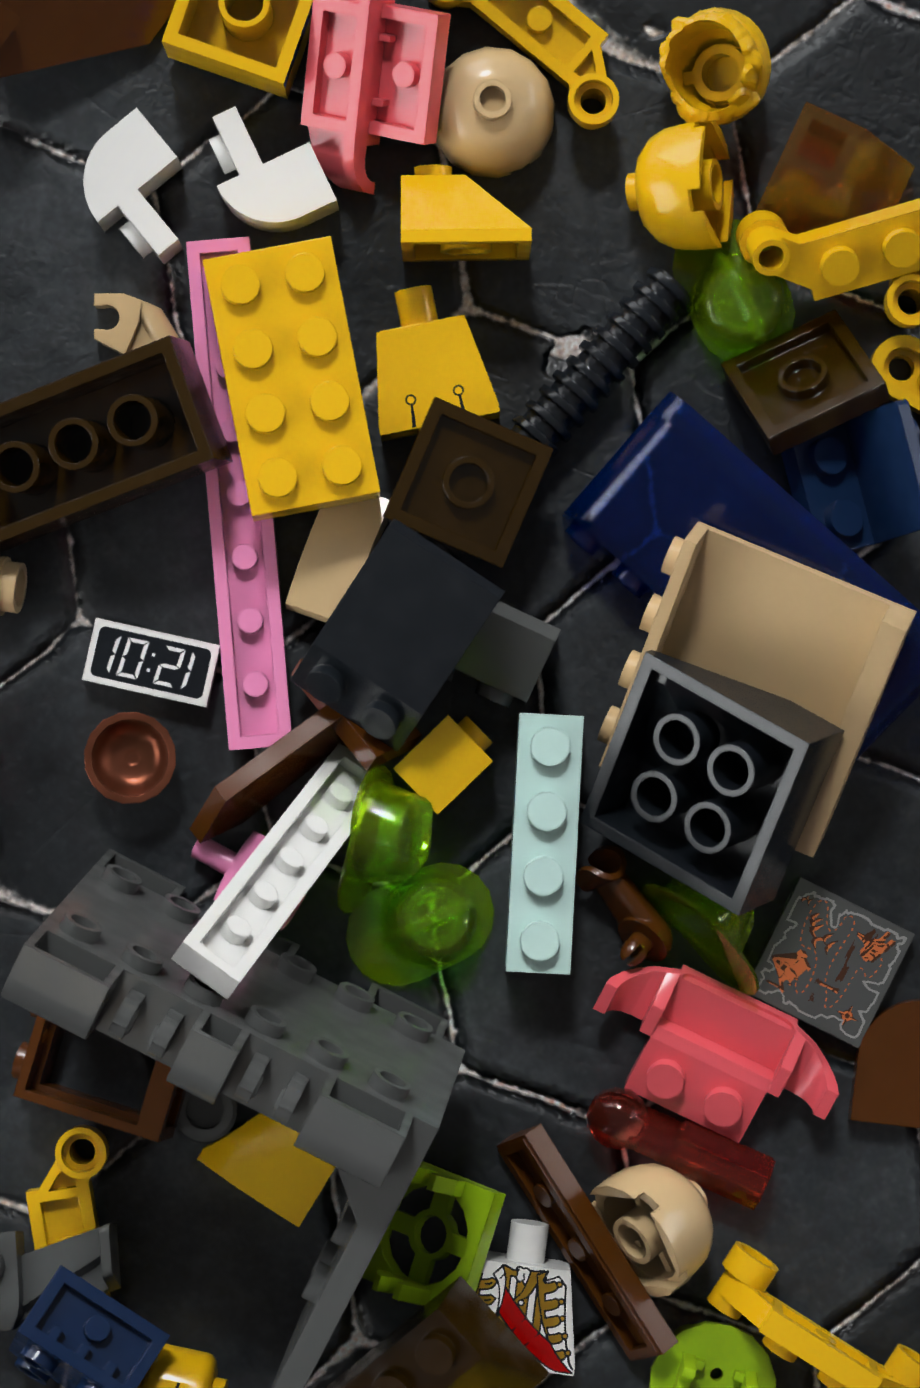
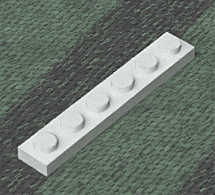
[171,742,390,1000]

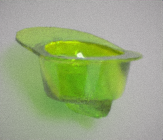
[672,219,795,361]
[337,765,433,913]
[346,862,494,986]
[642,878,760,995]

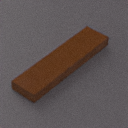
[497,1123,678,1362]

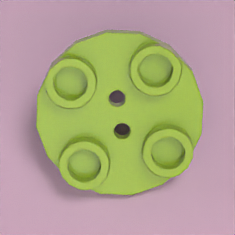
[649,1321,777,1388]

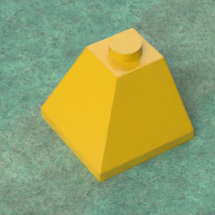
[401,164,532,262]

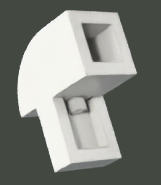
[209,106,339,232]
[83,107,184,264]

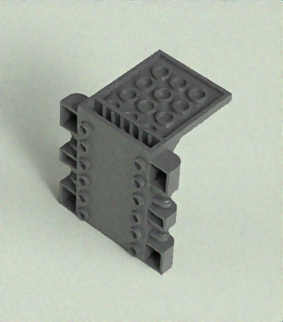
[0,849,465,1388]

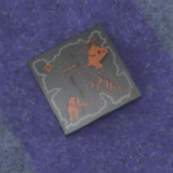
[742,877,915,1048]

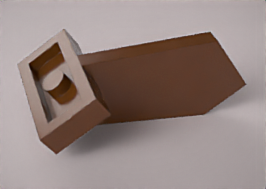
[0,0,176,78]
[189,658,422,844]

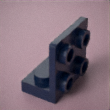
[781,399,920,561]
[9,1265,170,1388]

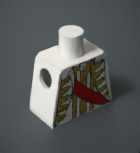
[476,1219,575,1376]

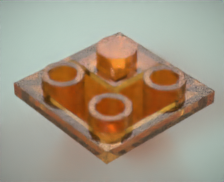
[755,102,915,234]

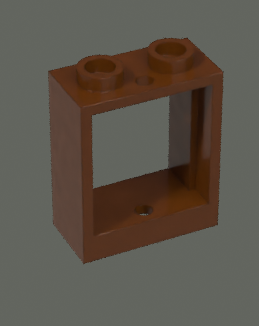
[11,1012,186,1142]

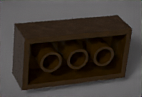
[0,335,233,552]

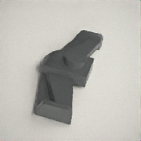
[0,1223,121,1331]

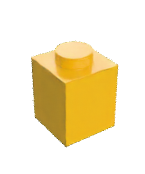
[393,715,493,815]

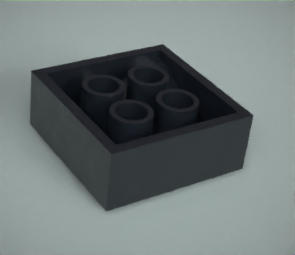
[580,650,844,916]

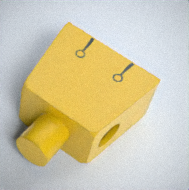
[376,285,500,442]

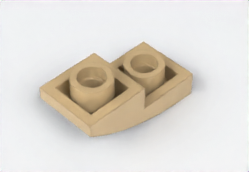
[285,497,389,623]

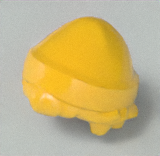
[659,7,771,125]

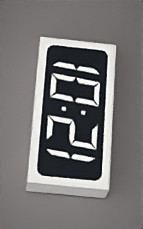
[82,618,220,708]

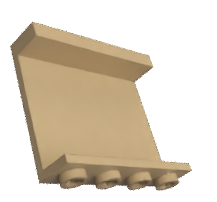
[597,521,917,858]

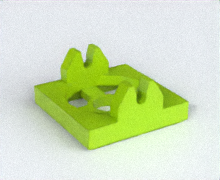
[362,1161,506,1305]

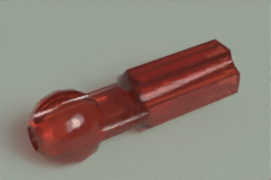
[586,1087,776,1210]

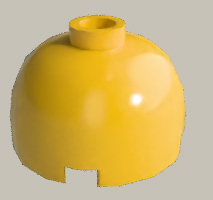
[625,120,734,250]

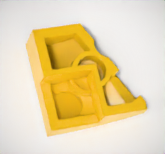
[197,1113,336,1227]

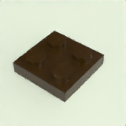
[721,309,891,456]
[382,397,554,568]

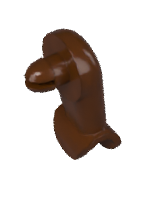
[575,845,673,967]

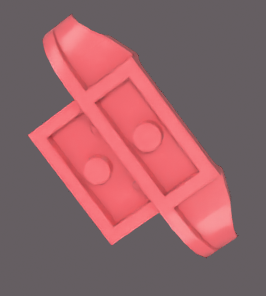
[300,0,451,195]
[593,964,839,1143]

